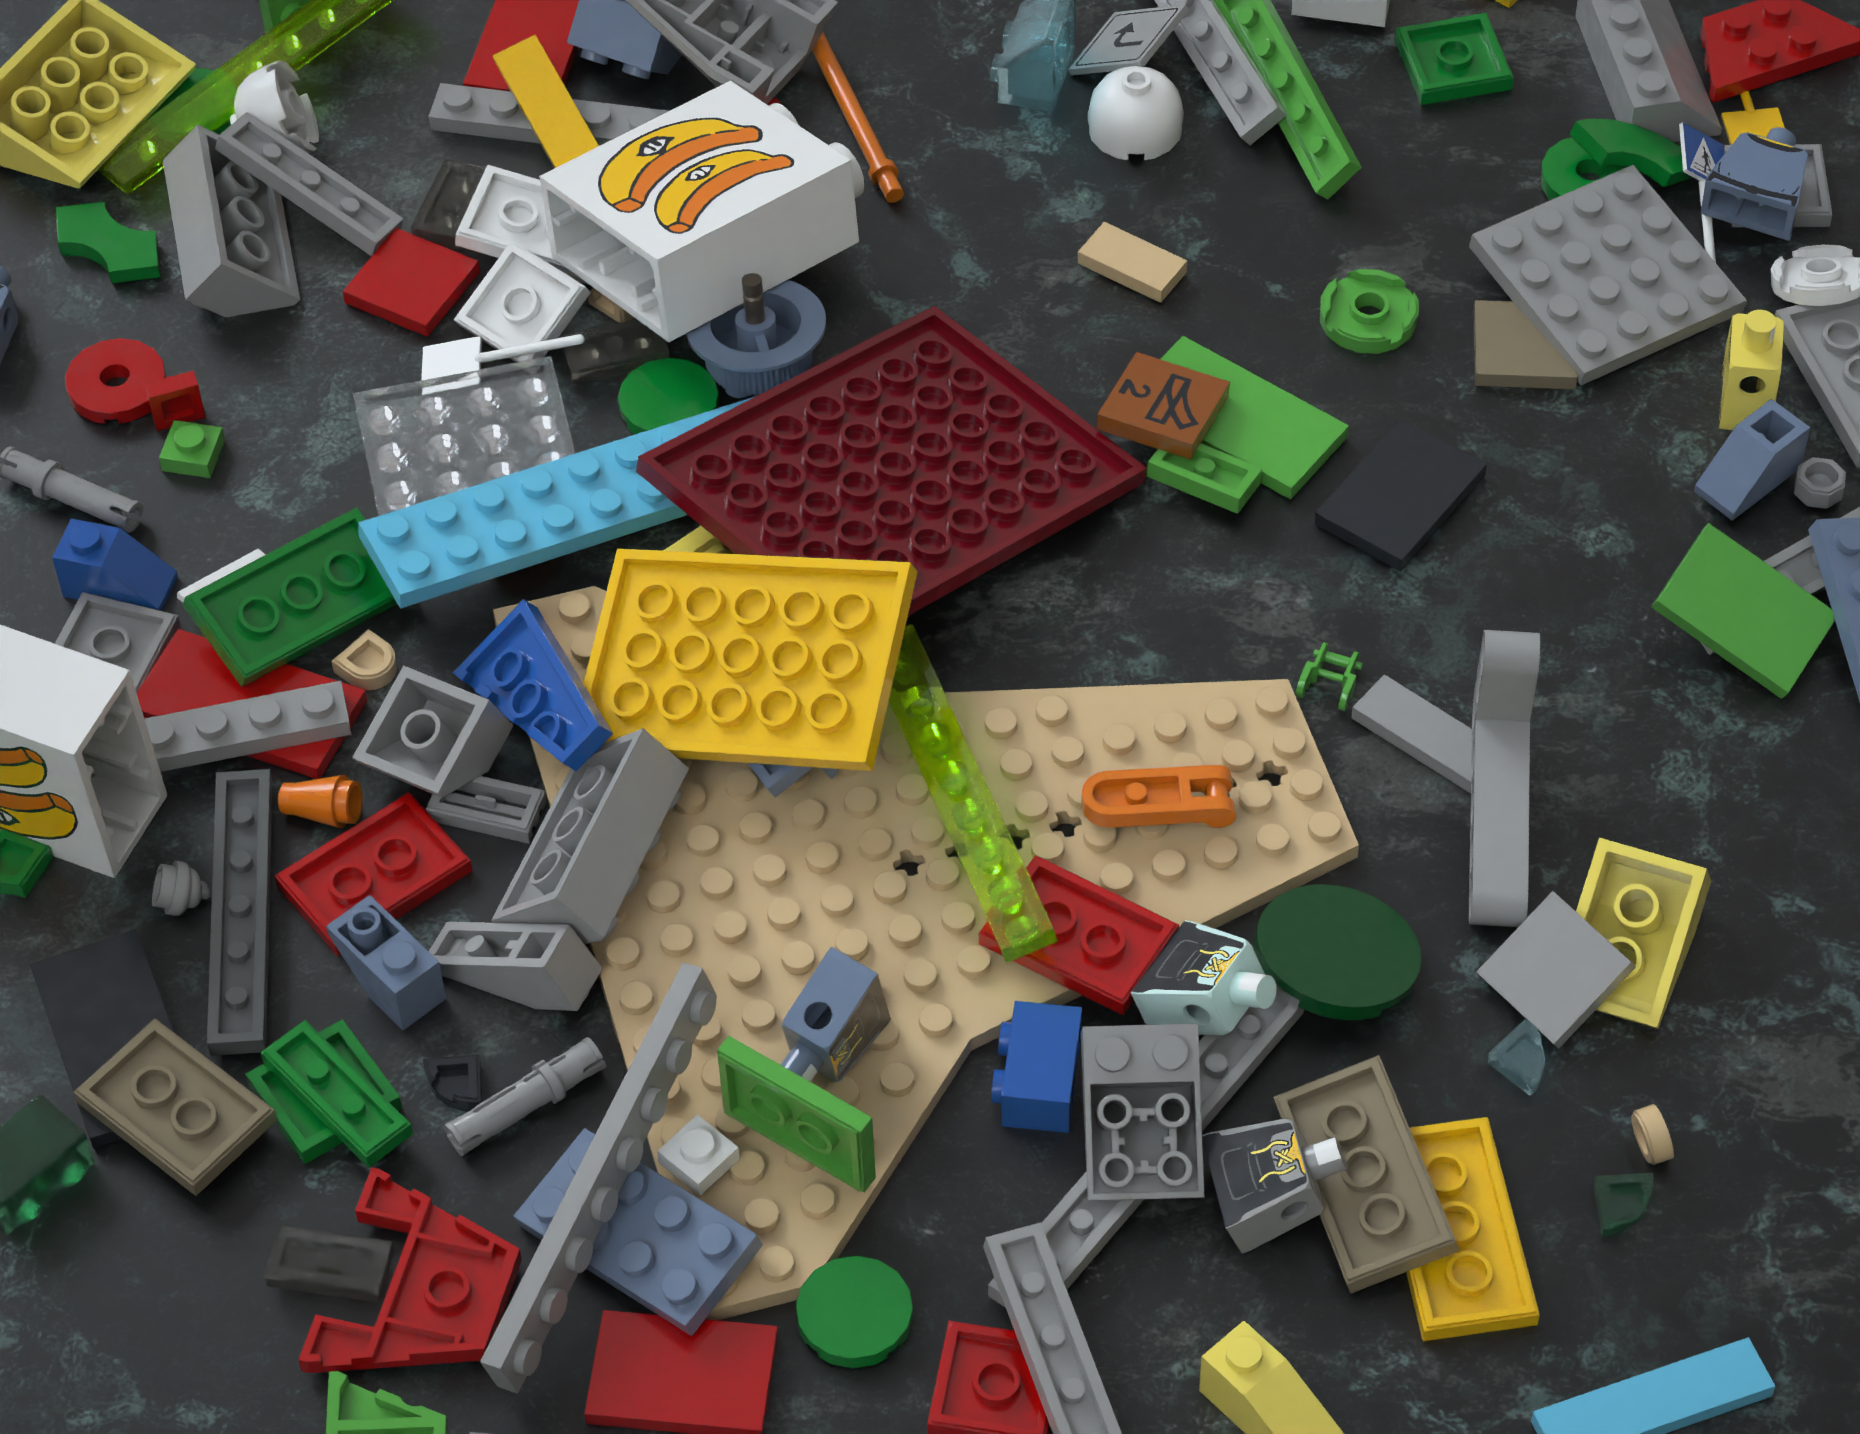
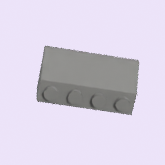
[1575,0,1722,142]
[163,124,300,317]
[491,728,689,944]

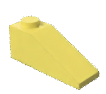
[1199,1321,1344,1434]

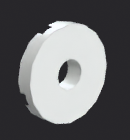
[1771,244,1860,306]

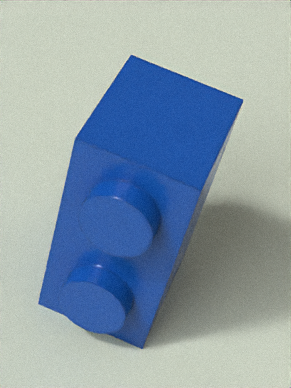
[991,1001,1082,1133]

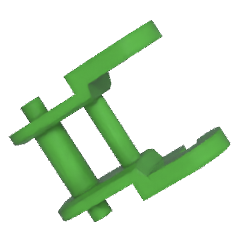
[1296,642,1363,711]

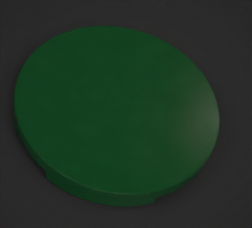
[1253,884,1421,1020]

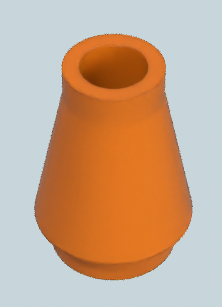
[278,775,363,829]

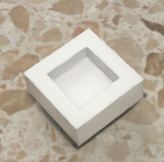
[657,1114,740,1196]

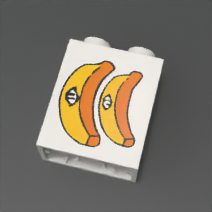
[539,81,864,342]
[0,625,167,878]

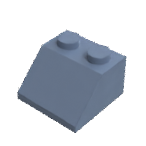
[567,0,682,79]

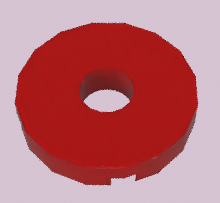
[65,338,166,424]

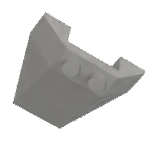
[626,0,838,104]

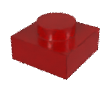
[144,370,206,431]

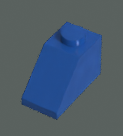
[52,518,178,611]

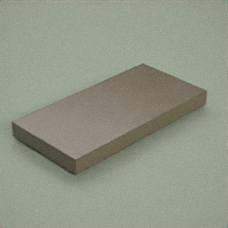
[1273,1055,1460,1293]

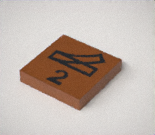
[1096,352,1230,460]

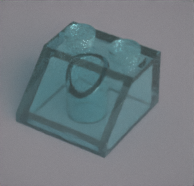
[991,0,1076,112]

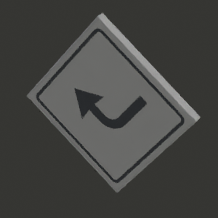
[1068,4,1189,75]

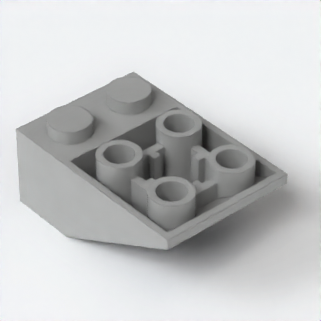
[1081,1024,1204,1201]

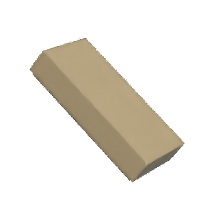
[1078,222,1187,303]

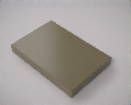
[73,1019,277,1196]

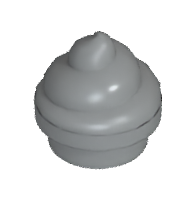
[152,860,211,916]

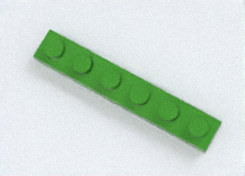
[1214,0,1362,199]

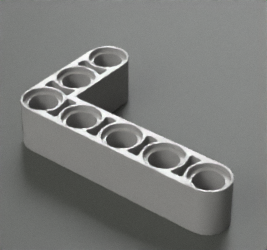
[1469,630,1540,927]

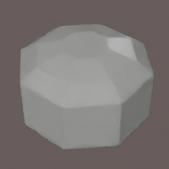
[1794,457,1846,509]

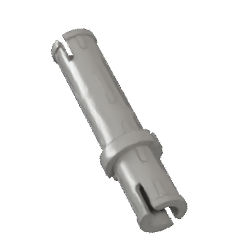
[0,446,144,533]
[443,1037,606,1156]

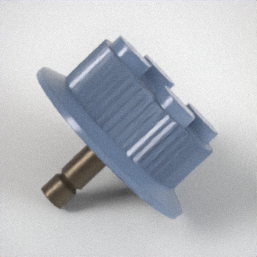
[686,273,826,398]

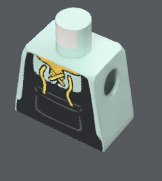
[1131,920,1276,1035]

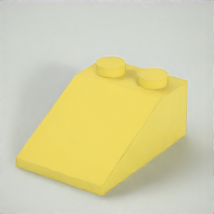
[1576,838,1711,1029]

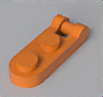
[1081,765,1236,828]

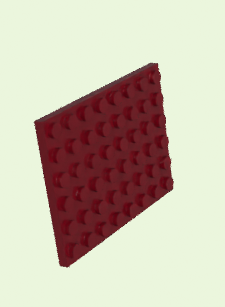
[636,306,1147,616]

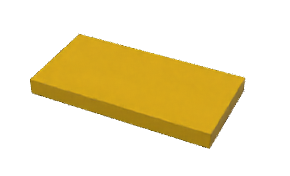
[1406,1117,1540,1341]

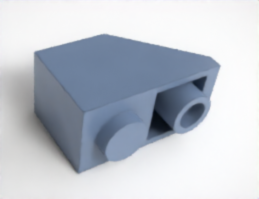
[1694,399,1810,521]
[326,895,446,1030]

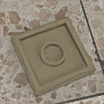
[1473,300,1578,389]

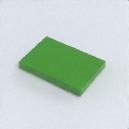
[1651,523,1835,699]
[717,1036,876,1193]

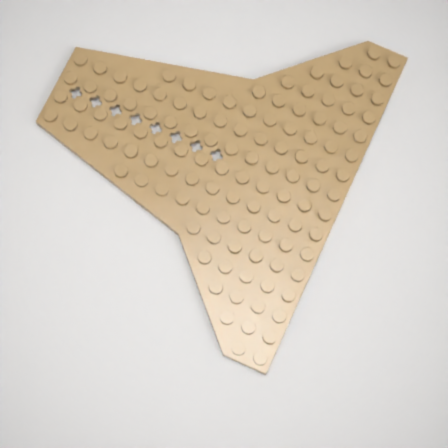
[493,586,1359,1320]

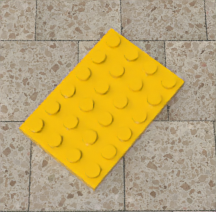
[583,549,917,771]

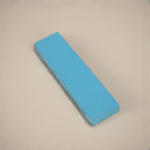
[1531,1337,1775,1434]

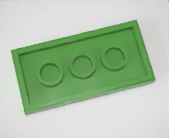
[1161,336,1349,500]

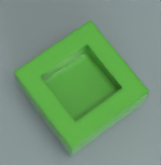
[159,420,225,478]

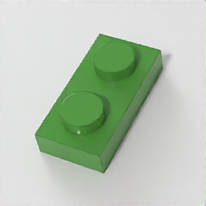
[1147,444,1263,514]

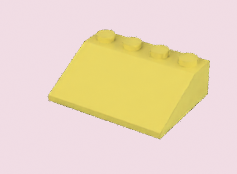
[0,0,196,189]

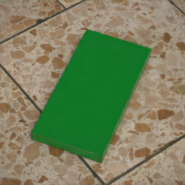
[182,507,397,687]

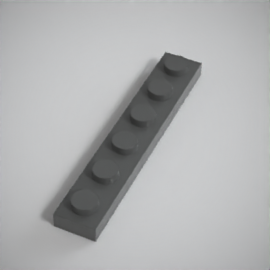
[207,769,273,1056]

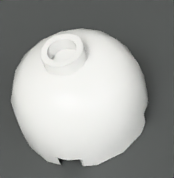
[230,60,319,153]
[1088,66,1184,160]

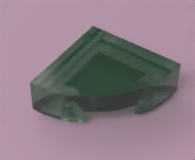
[1593,1173,1653,1236]

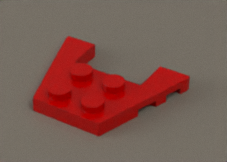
[298,1167,522,1373]

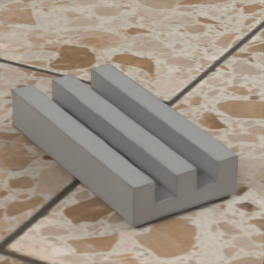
[426,776,547,844]

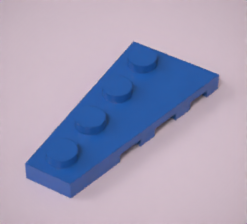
[453,599,613,772]

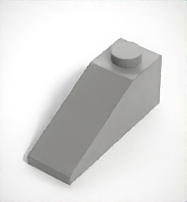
[429,922,602,1011]

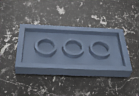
[513,1128,763,1336]

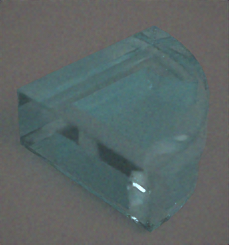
[1488,1019,1545,1096]

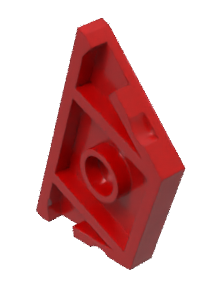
[1700,0,1860,103]

